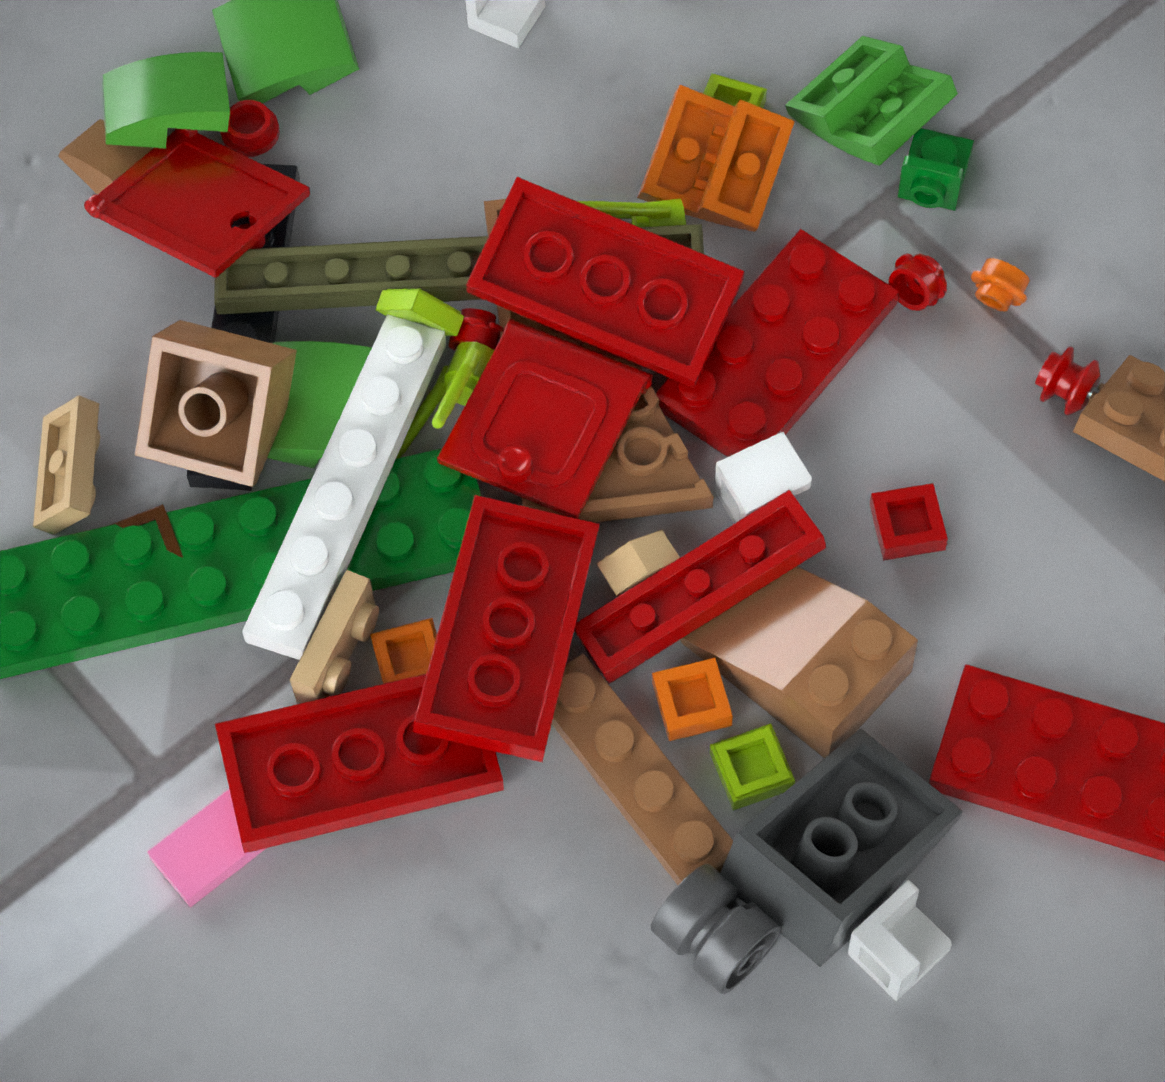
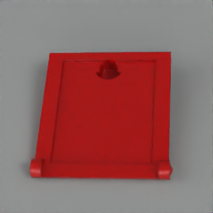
[84,128,310,278]
[437,319,653,519]

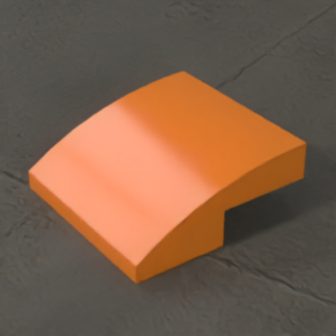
[637,85,795,232]

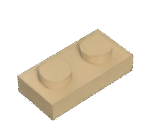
[33,395,100,535]
[290,570,379,704]

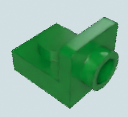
[897,128,974,211]

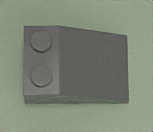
[720,728,963,967]

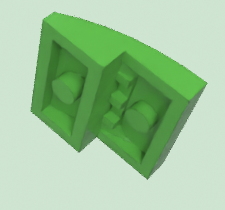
[212,0,359,103]
[785,36,958,166]
[102,52,230,149]
[267,341,372,469]

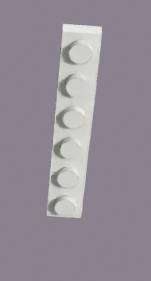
[242,314,447,660]

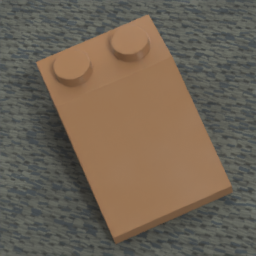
[681,566,918,759]

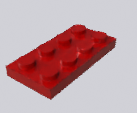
[466,177,745,388]
[655,229,899,457]
[413,495,600,763]
[929,664,1165,862]
[215,673,504,853]

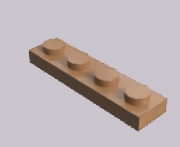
[552,653,733,885]

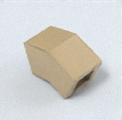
[596,530,680,597]

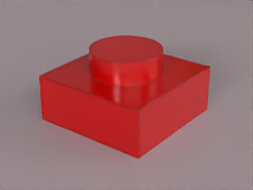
[870,483,948,561]

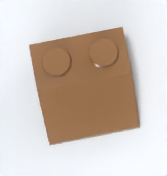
[135,320,297,487]

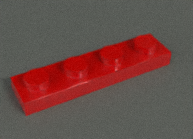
[574,490,827,684]

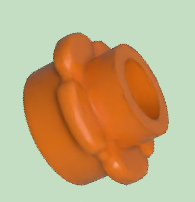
[971,258,1030,312]

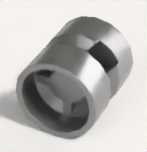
[651,864,781,994]

